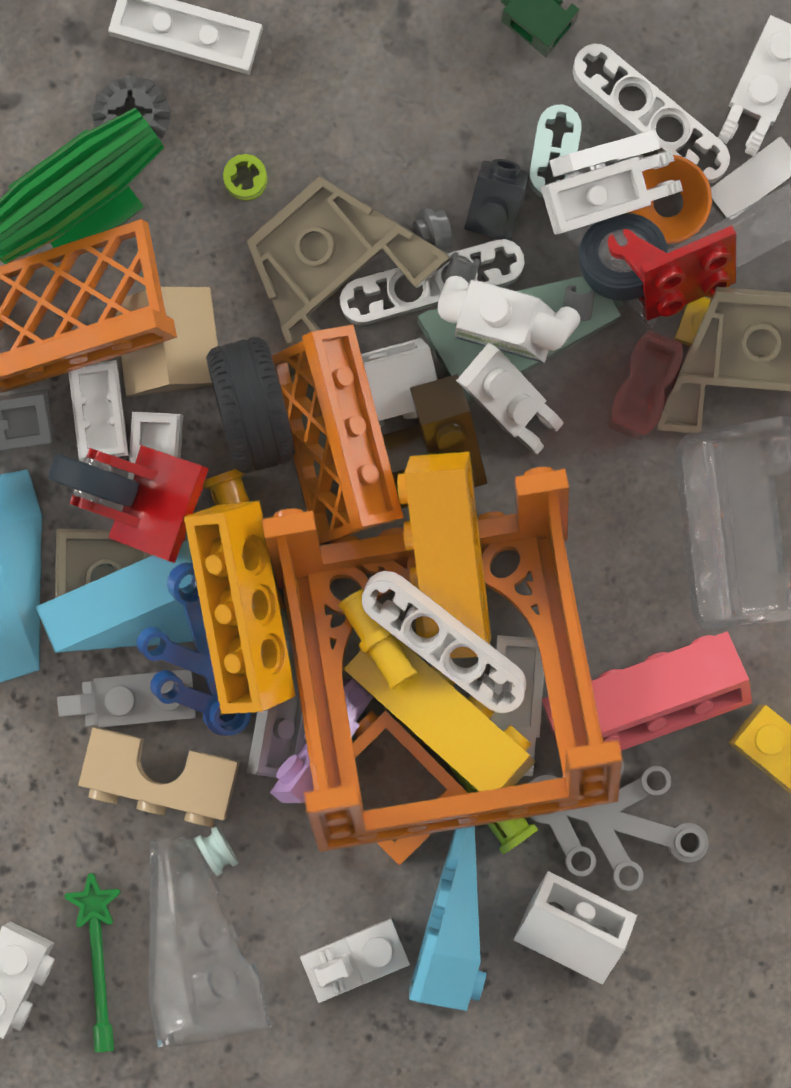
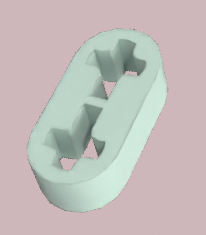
[529,105,581,198]

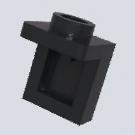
[464,159,529,241]

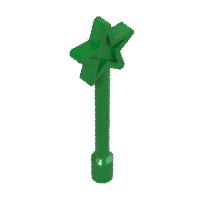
[64,873,121,1053]

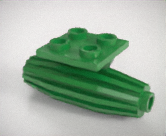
[0,108,165,265]

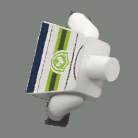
[438,252,595,363]

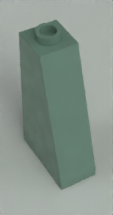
[417,276,623,405]

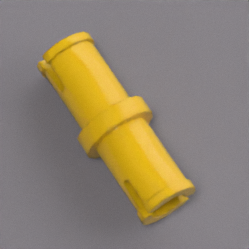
[338,589,418,690]

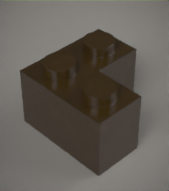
[382,374,488,509]

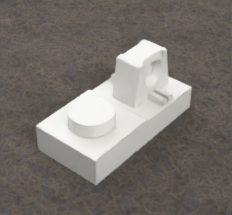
[549,130,660,178]
[300,918,410,1003]

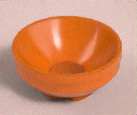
[627,155,712,245]

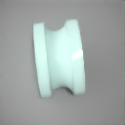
[195,825,239,876]

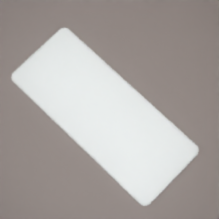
[711,137,791,221]

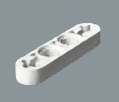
[573,44,730,184]
[340,239,525,325]
[362,571,526,713]

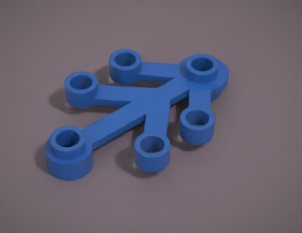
[136,562,251,736]

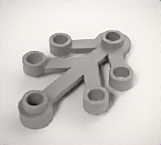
[528,760,709,891]

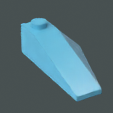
[0,469,43,683]
[36,540,194,653]
[409,826,487,1011]

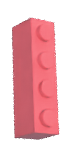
[542,631,752,751]

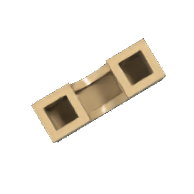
[78,727,240,827]

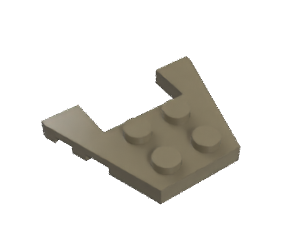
[247,177,450,347]
[657,287,791,434]

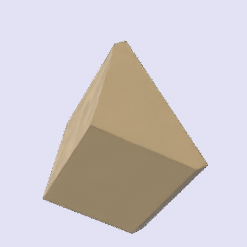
[115,287,218,397]

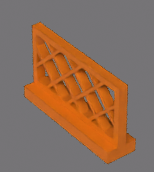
[0,219,177,393]
[272,325,404,545]

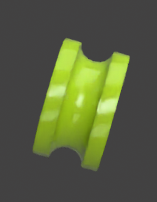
[223,154,268,201]

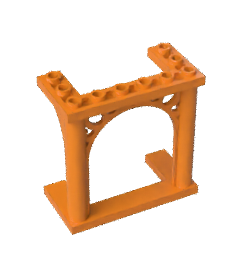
[262,467,622,852]

